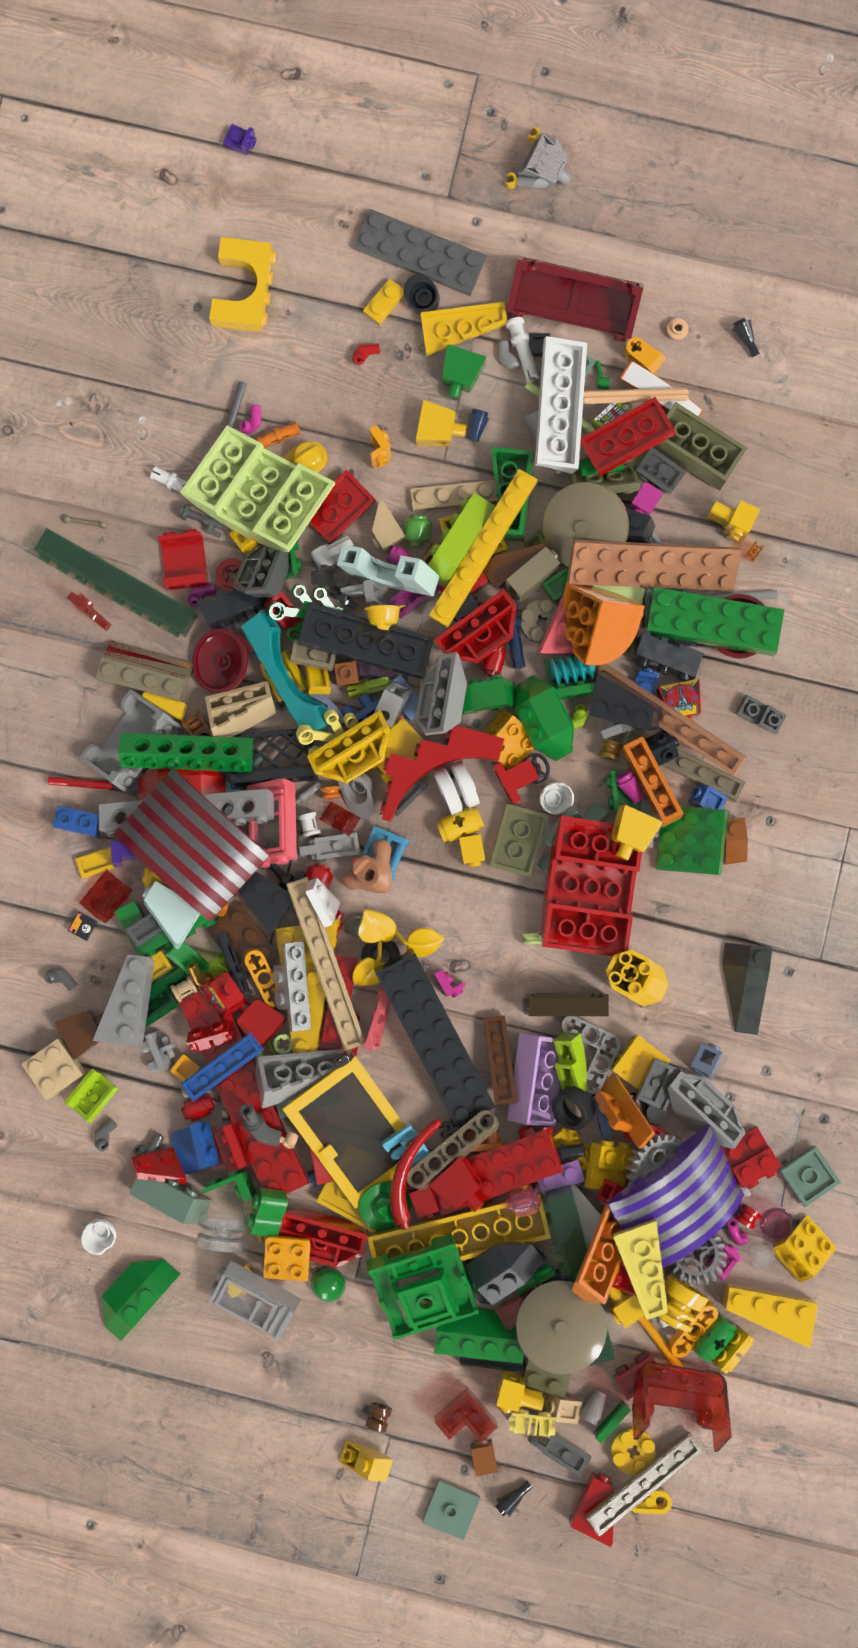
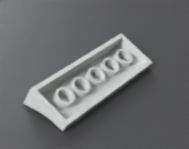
[535,336,587,474]

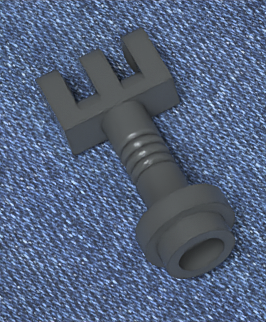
[178,504,225,538]

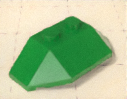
[514,675,574,761]
[102,1259,181,1341]

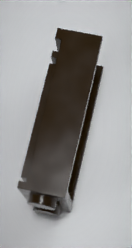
[522,993,609,1016]

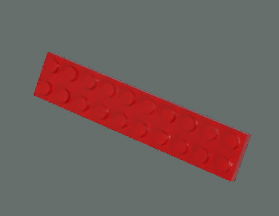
[179,991,310,1194]

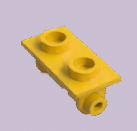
[711,1326,754,1374]

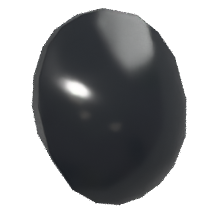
[403,274,440,315]

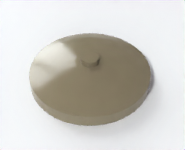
[543,482,629,566]
[516,1280,607,1374]

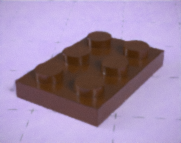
[206,903,279,980]

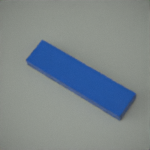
[181,1032,264,1102]

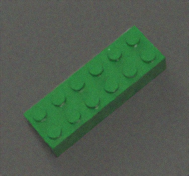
[646,587,785,657]

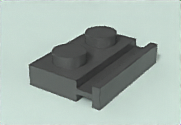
[635,1057,683,1111]

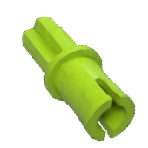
[347,677,391,699]

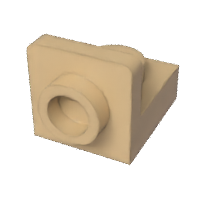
[545,1394,583,1424]

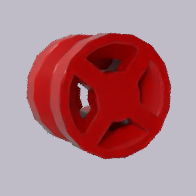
[734,1203,762,1230]

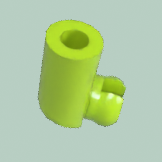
[571,704,588,729]

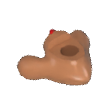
[342,839,392,893]

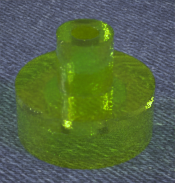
[208,953,228,975]

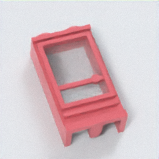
[247,778,297,868]

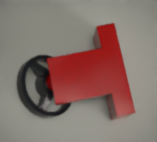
[493,753,550,805]

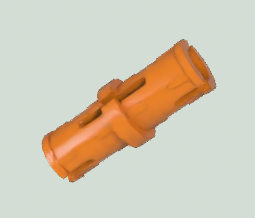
[256,421,301,449]

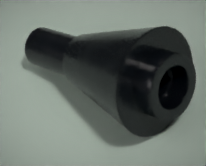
[731,317,760,358]
[495,1481,533,1518]

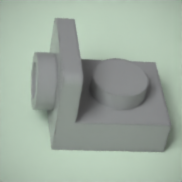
[601,719,631,739]

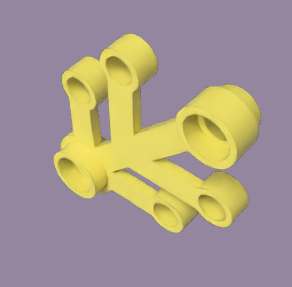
[296,709,358,754]

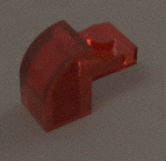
[496,1287,535,1330]

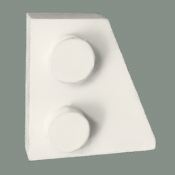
[305,878,340,927]

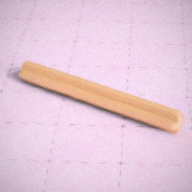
[583,388,689,404]

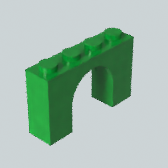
[115,901,219,957]

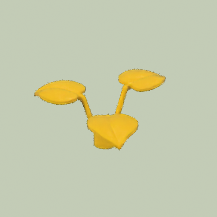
[352,909,444,986]

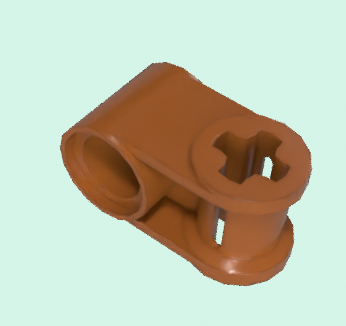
[181,710,213,736]

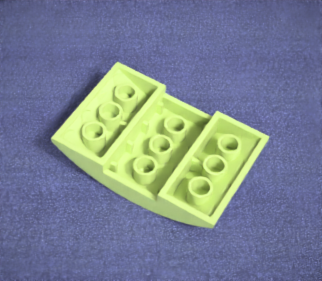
[180,426,335,552]

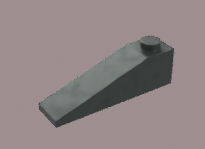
[722,943,773,1035]

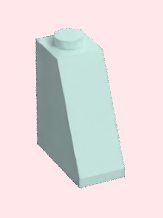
[143,881,200,949]

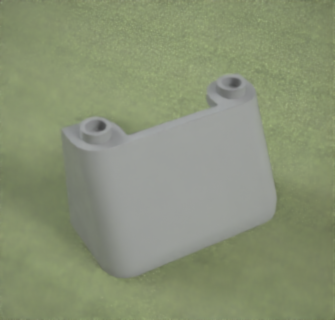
[79,689,182,795]

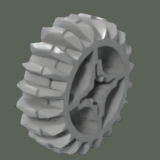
[668,1236,727,1287]

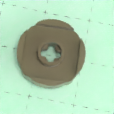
[521,599,558,643]

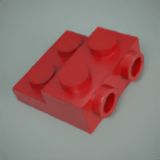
[721,1126,781,1189]

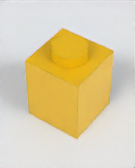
[459,834,485,868]

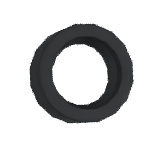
[552,1086,595,1131]

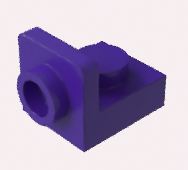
[223,124,257,156]

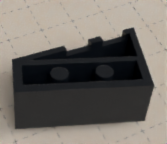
[197,587,268,630]
[632,629,703,682]
[589,672,662,731]
[238,871,293,934]

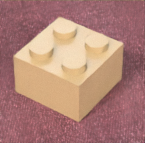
[21,1038,87,1100]

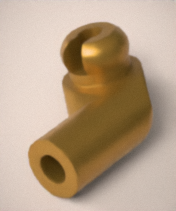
[186,962,214,985]

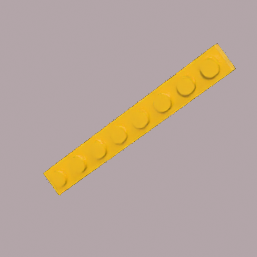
[429,469,538,628]

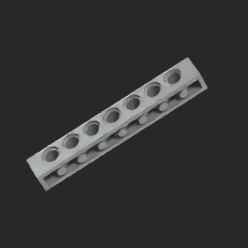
[99,789,274,837]

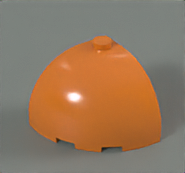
[563,582,645,665]

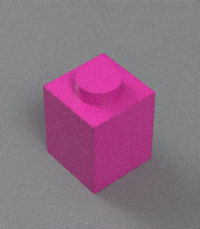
[629,482,663,516]

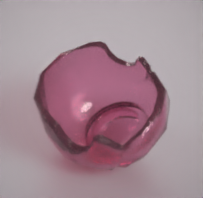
[759,1207,793,1242]

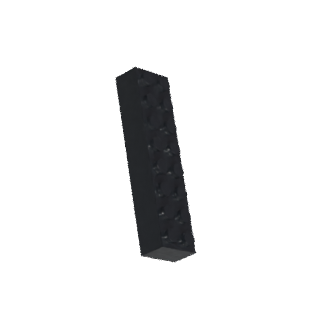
[374,949,496,1128]

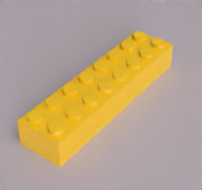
[367,1191,551,1260]

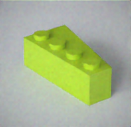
[428,492,496,588]

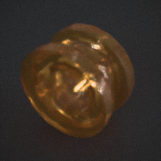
[744,541,764,562]

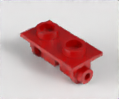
[186,1020,234,1052]

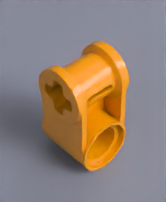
[623,337,665,374]

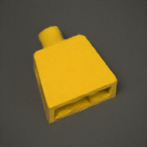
[416,400,467,446]
[611,805,662,860]

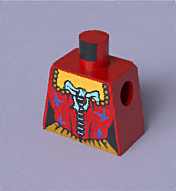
[656,679,701,719]
[198,972,244,1021]

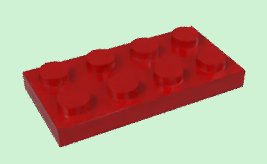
[580,397,676,477]

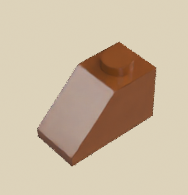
[723,817,748,865]

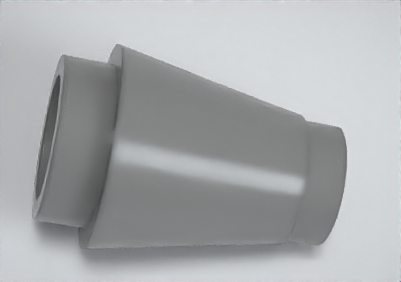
[580,1389,607,1425]

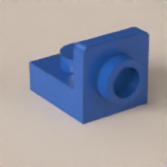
[635,668,659,696]
[689,783,728,809]

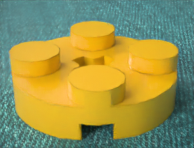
[610,1427,656,1475]

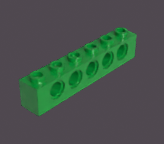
[118,733,253,772]

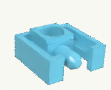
[382,1122,430,1168]

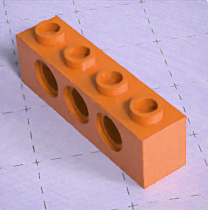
[622,736,684,828]

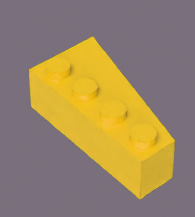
[722,1283,818,1348]

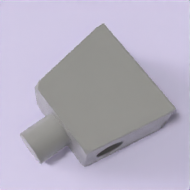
[374,681,413,728]

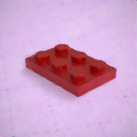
[309,469,376,545]

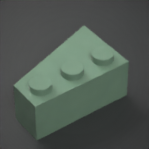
[129,1178,212,1224]

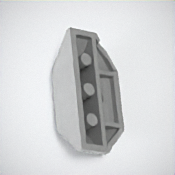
[415,652,467,735]
[668,1072,745,1149]

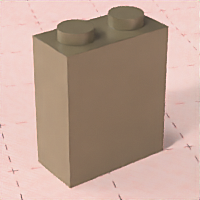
[504,547,560,604]

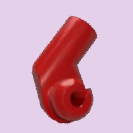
[352,343,380,365]

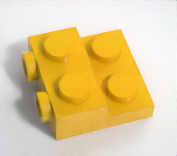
[584,1140,635,1189]

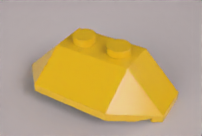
[307,710,390,783]

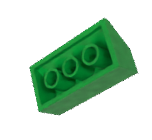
[434,1308,524,1364]

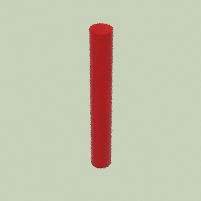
[48,776,114,790]

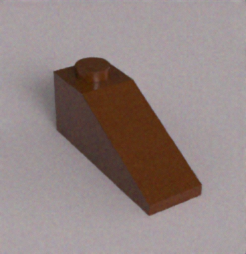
[483,544,549,589]

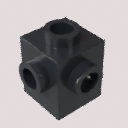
[645,730,679,766]

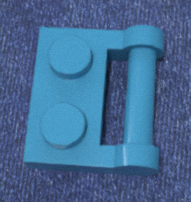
[362,826,410,881]

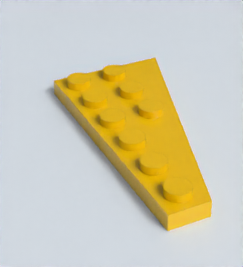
[276,919,340,1053]

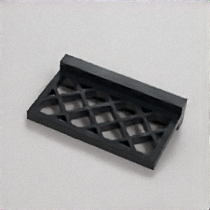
[229,728,318,789]

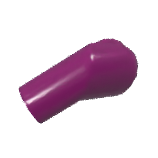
[188,584,216,607]

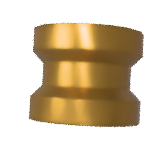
[598,739,623,762]

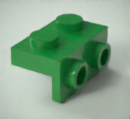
[606,769,640,815]

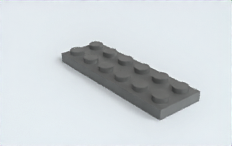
[354,209,487,296]

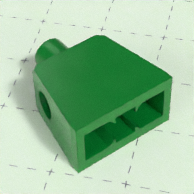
[442,344,486,400]

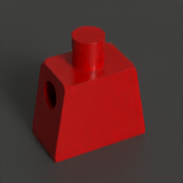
[236,999,288,1048]
[429,1156,484,1213]

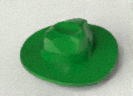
[358,1181,412,1231]

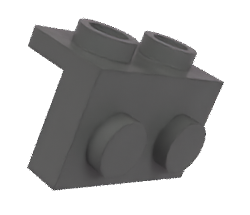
[635,447,687,494]

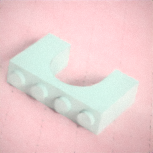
[337,544,439,596]

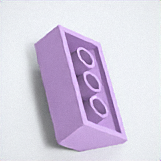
[507,1033,561,1126]

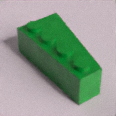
[491,447,535,541]

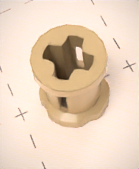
[170,976,198,1003]

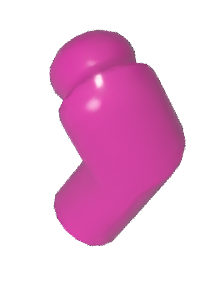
[239,405,261,434]
[727,1218,748,1246]

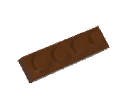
[483,1015,517,1106]

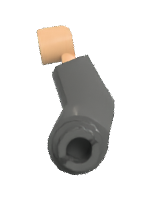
[239,1104,298,1149]

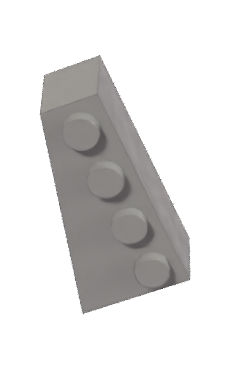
[93,955,155,1047]
[255,1049,347,1109]

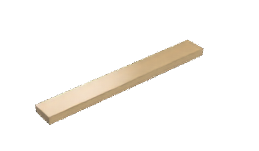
[286,877,365,1051]

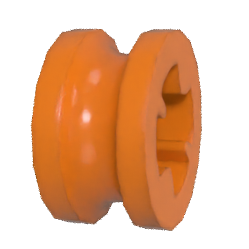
[321,786,341,800]

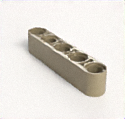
[407,1110,499,1190]

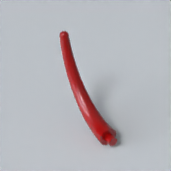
[390,1119,442,1230]

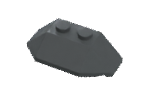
[233,544,289,597]

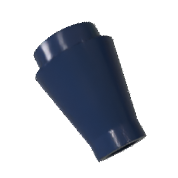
[467,409,489,442]

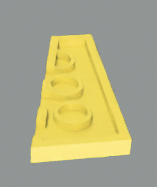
[613,1219,668,1320]

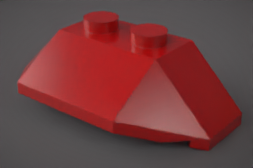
[434,589,517,664]
[138,768,226,801]
[278,1209,368,1268]

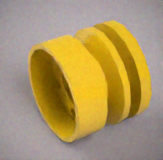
[658,1274,709,1333]

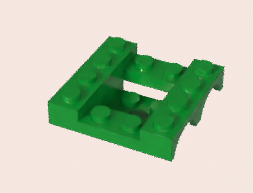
[366,1233,479,1340]

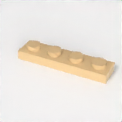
[410,480,497,512]

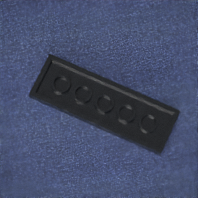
[297,602,434,680]

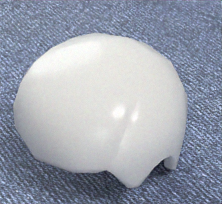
[539,782,574,814]
[81,1219,117,1255]

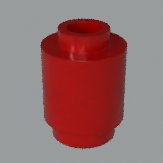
[480,647,506,677]
[181,1093,215,1122]

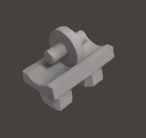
[140,1030,178,1072]

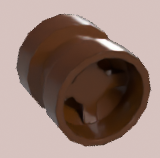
[365,1402,392,1432]

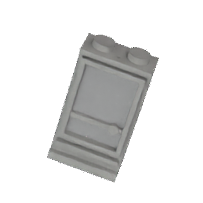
[208,1261,301,1341]

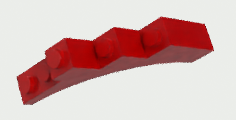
[379,725,505,822]

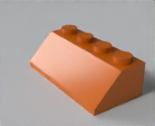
[572,1200,622,1304]

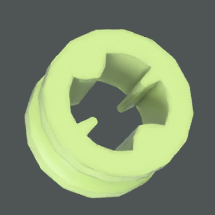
[522,932,542,945]
[274,1034,292,1054]

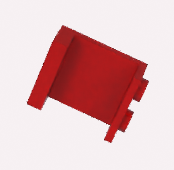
[158,529,209,591]

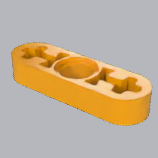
[244,948,277,1007]
[669,1301,718,1358]

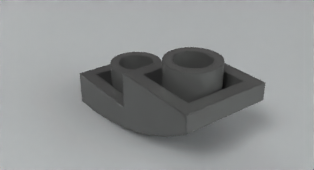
[735,695,787,734]

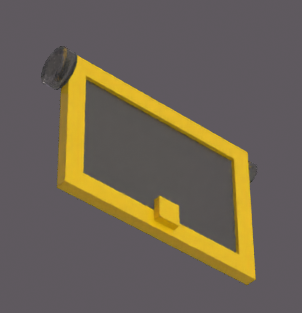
[282,1050,419,1209]

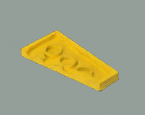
[421,302,507,356]

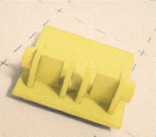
[508,1410,557,1437]

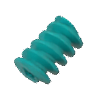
[549,655,595,685]

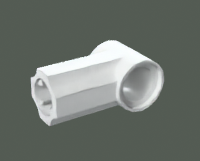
[311,536,354,573]

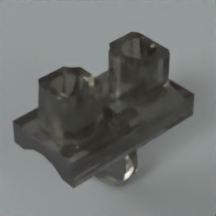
[311,564,349,593]

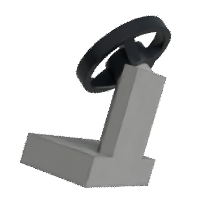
[328,579,384,609]

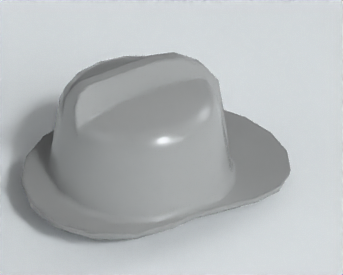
[339,773,375,819]

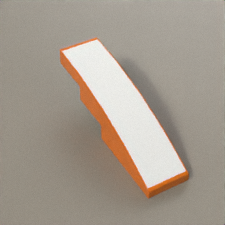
[618,360,703,417]

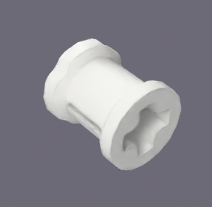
[297,812,321,838]

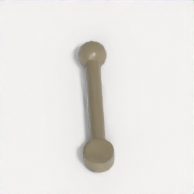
[63,515,107,528]

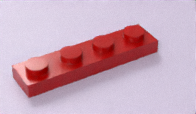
[321,955,358,1045]

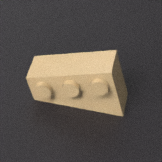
[205,681,276,737]

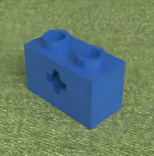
[53,806,101,838]

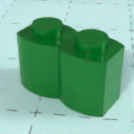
[246,1188,288,1237]

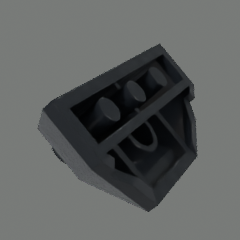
[465,1242,546,1305]

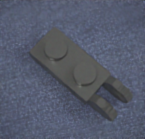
[528,1424,591,1477]

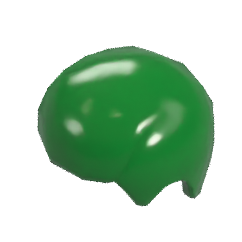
[311,1266,346,1302]

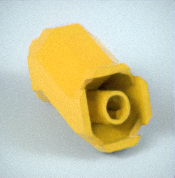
[605,949,669,1007]

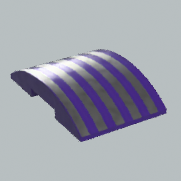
[607,1124,744,1268]

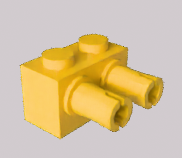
[707,500,760,542]
[609,1287,644,1328]
[495,1370,544,1413]

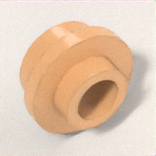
[667,318,689,340]

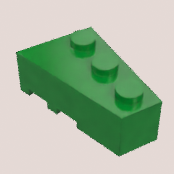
[462,675,516,715]

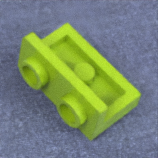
[64,1069,119,1123]

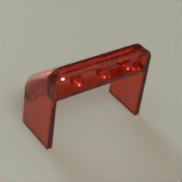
[632,1362,732,1452]

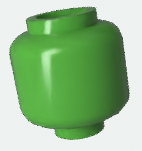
[403,515,432,546]

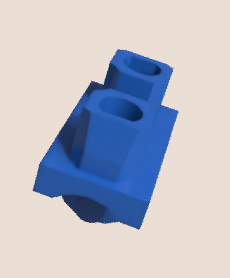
[341,693,378,730]

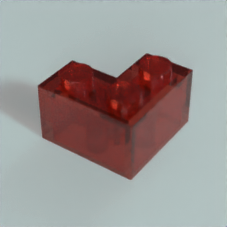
[434,1387,498,1442]

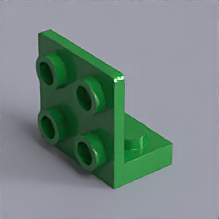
[544,654,595,700]
[201,1169,257,1201]

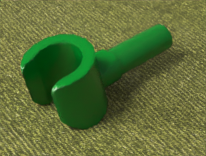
[595,361,610,390]

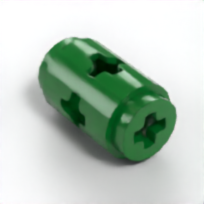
[693,1314,737,1363]

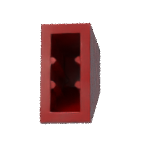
[569,1472,614,1547]

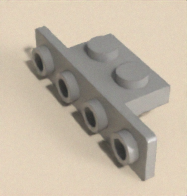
[273,942,311,1032]

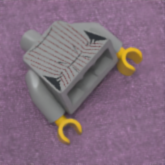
[505,127,571,189]

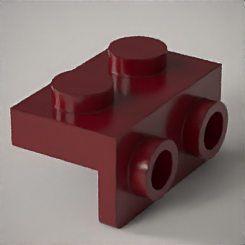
[613,1352,665,1401]

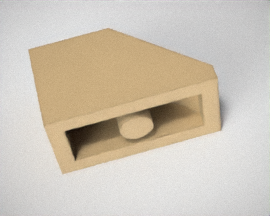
[371,500,405,554]

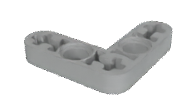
[561,1016,621,1094]

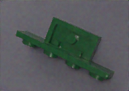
[145,966,188,1028]

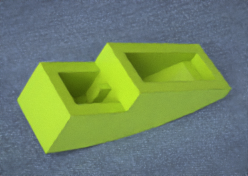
[553,1032,587,1103]

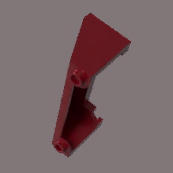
[507,256,644,342]

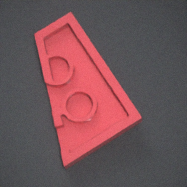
[364,987,391,1051]

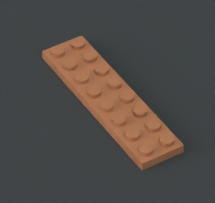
[567,540,742,591]

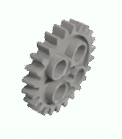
[626,1132,682,1185]

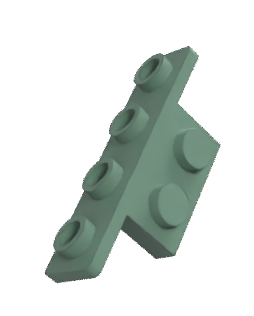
[537,803,609,874]

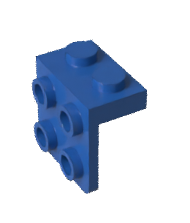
[171,1122,220,1175]

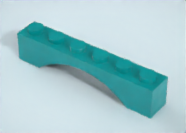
[241,612,332,733]

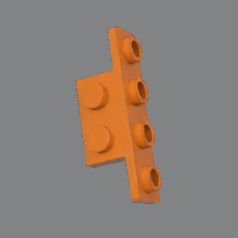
[594,1073,655,1148]

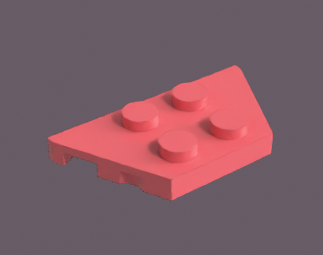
[537,594,574,653]

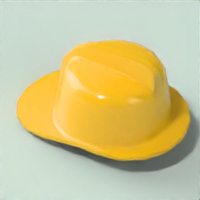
[282,441,328,473]
[364,605,406,630]

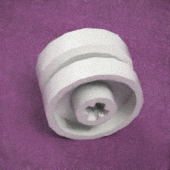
[433,760,480,815]

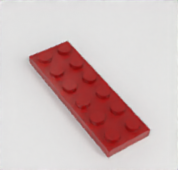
[431,1128,564,1216]

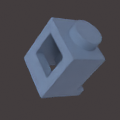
[691,1043,723,1080]

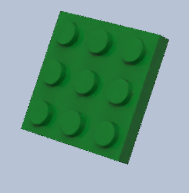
[656,806,728,876]

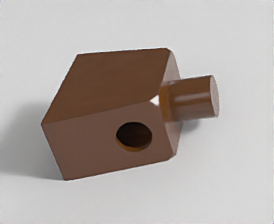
[55,1010,104,1059]

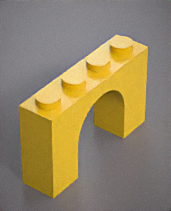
[209,237,276,333]

